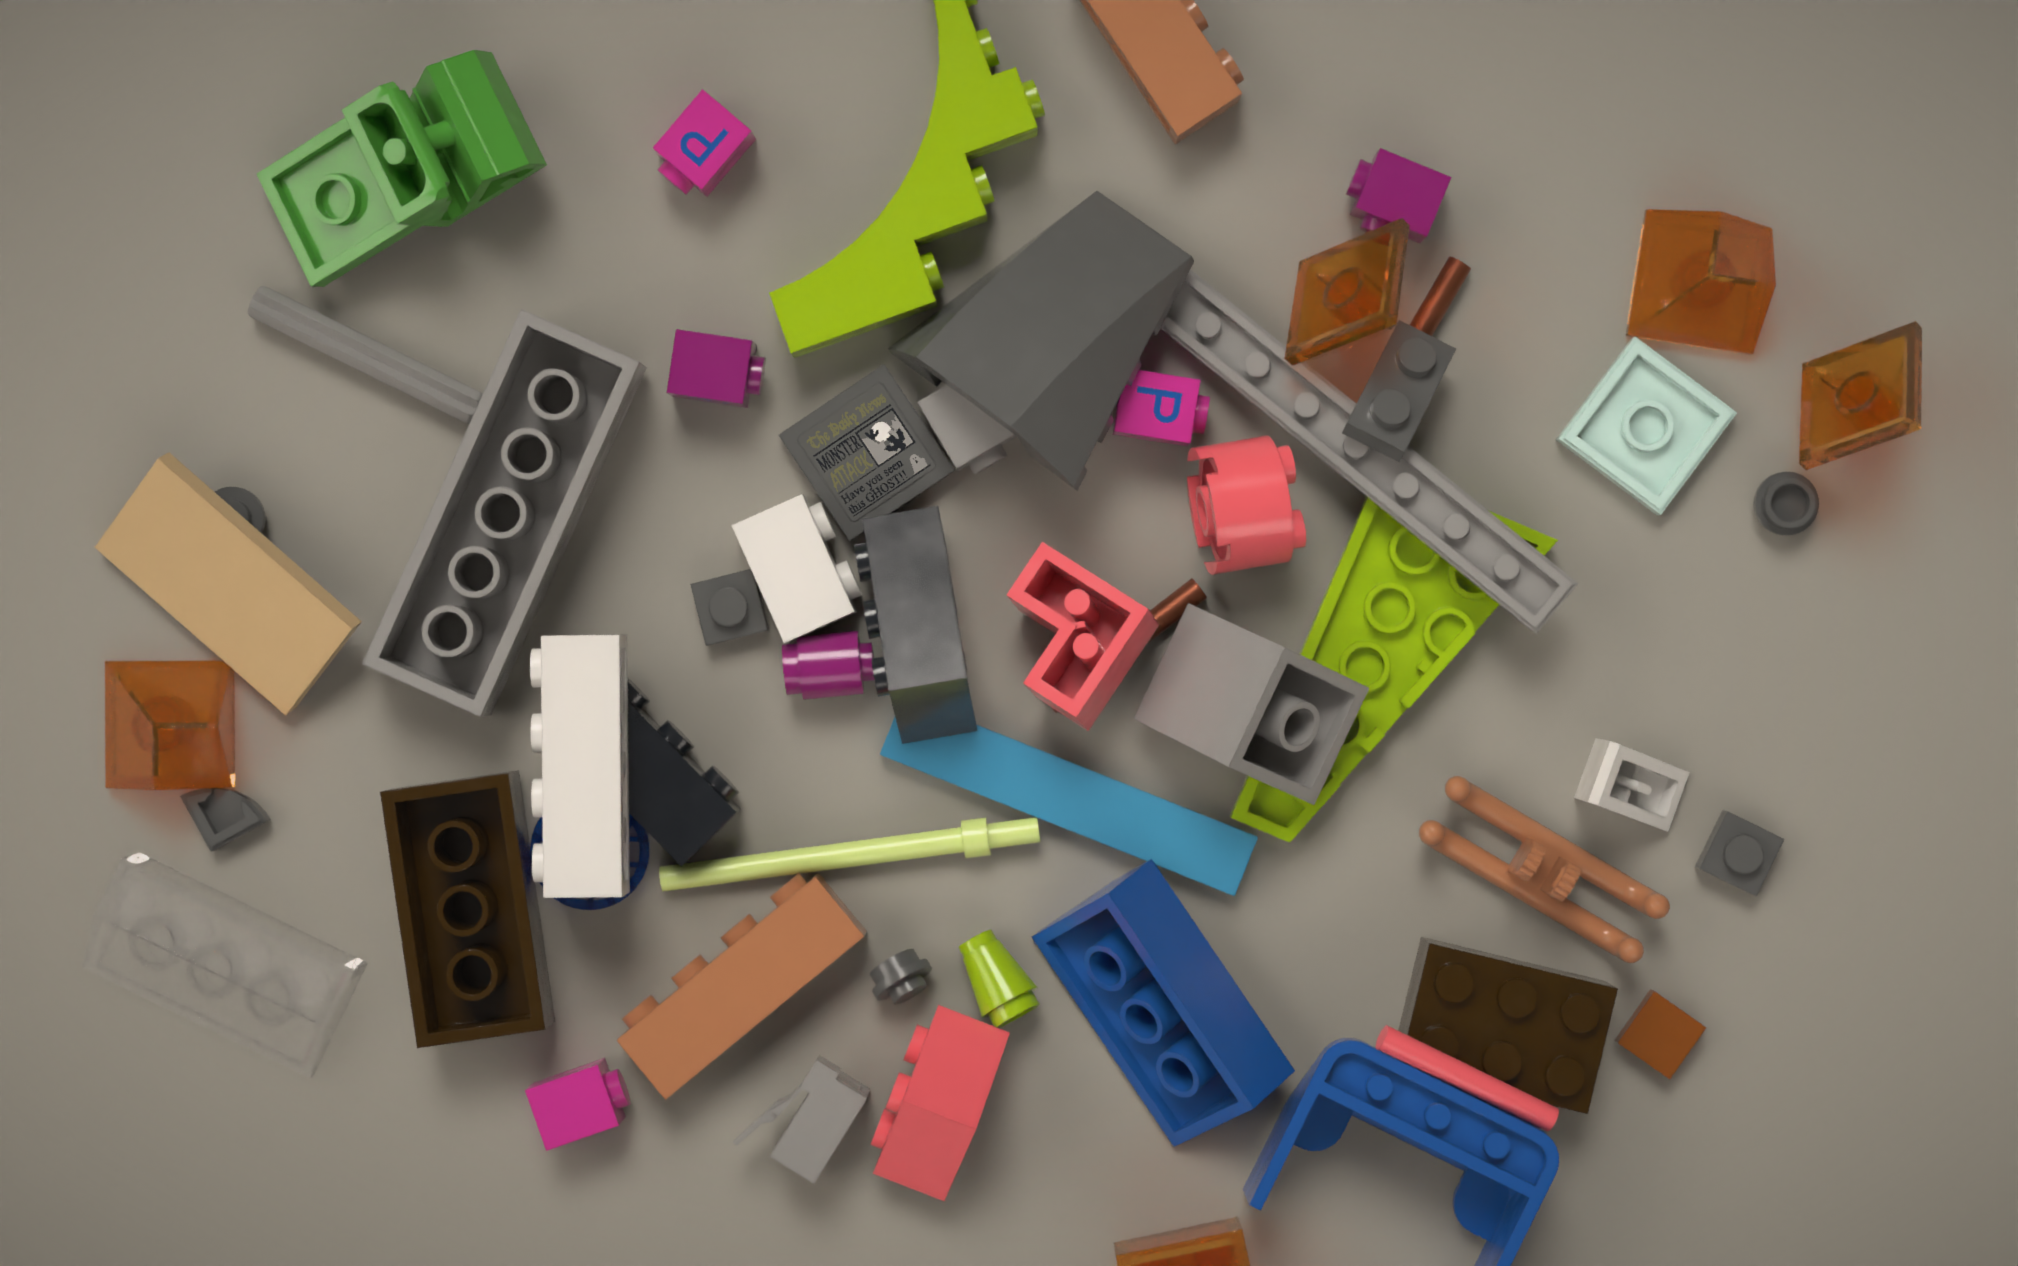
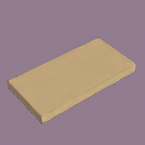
[95,452,362,716]

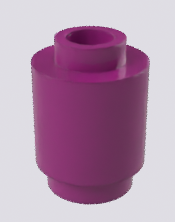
[782,631,874,700]

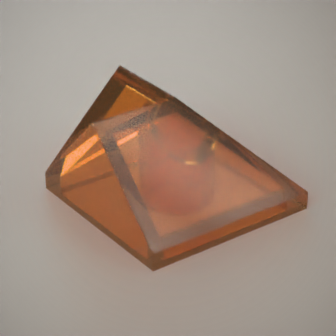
[1625,209,1776,355]
[1284,218,1410,366]
[1799,321,1922,470]
[105,660,235,790]

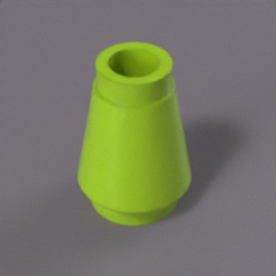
[958,929,1040,1028]

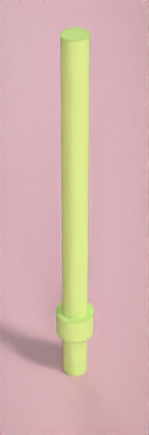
[659,817,1041,892]

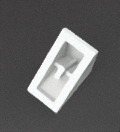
[1574,738,1690,832]

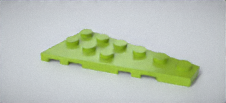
[1229,497,1558,843]

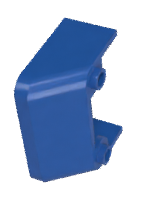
[1243,1038,1559,1266]

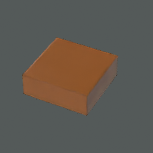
[1614,989,1706,1079]

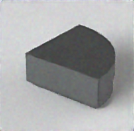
[180,787,271,852]

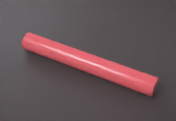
[1375,1025,1559,1132]

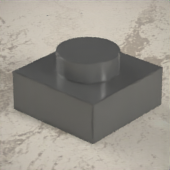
[690,569,769,646]
[1695,810,1784,896]

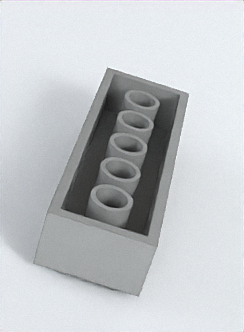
[362,309,647,717]

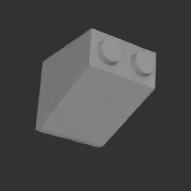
[1134,603,1369,805]

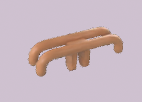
[1419,776,1670,963]

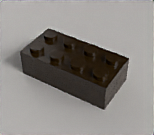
[380,770,555,1048]

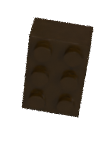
[1398,937,1618,1114]

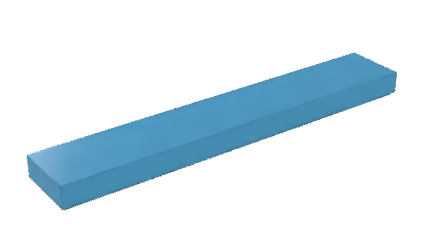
[880,717,1258,896]

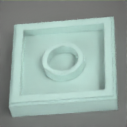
[1556,337,1737,515]

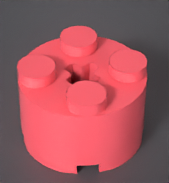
[1187,435,1306,575]

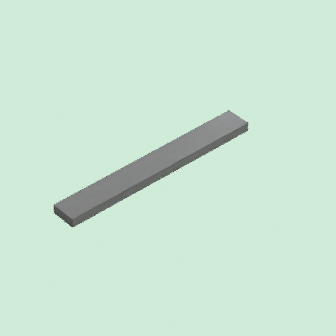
[1160,269,1578,634]

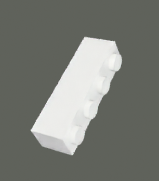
[530,635,630,898]

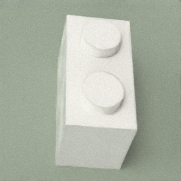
[731,494,862,643]

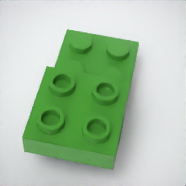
[257,50,547,287]

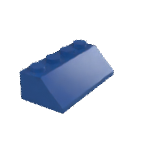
[1032,859,1295,1147]

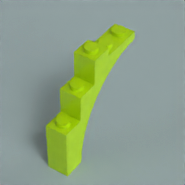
[769,0,1045,358]

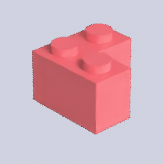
[1007,542,1159,731]
[870,1005,1010,1201]

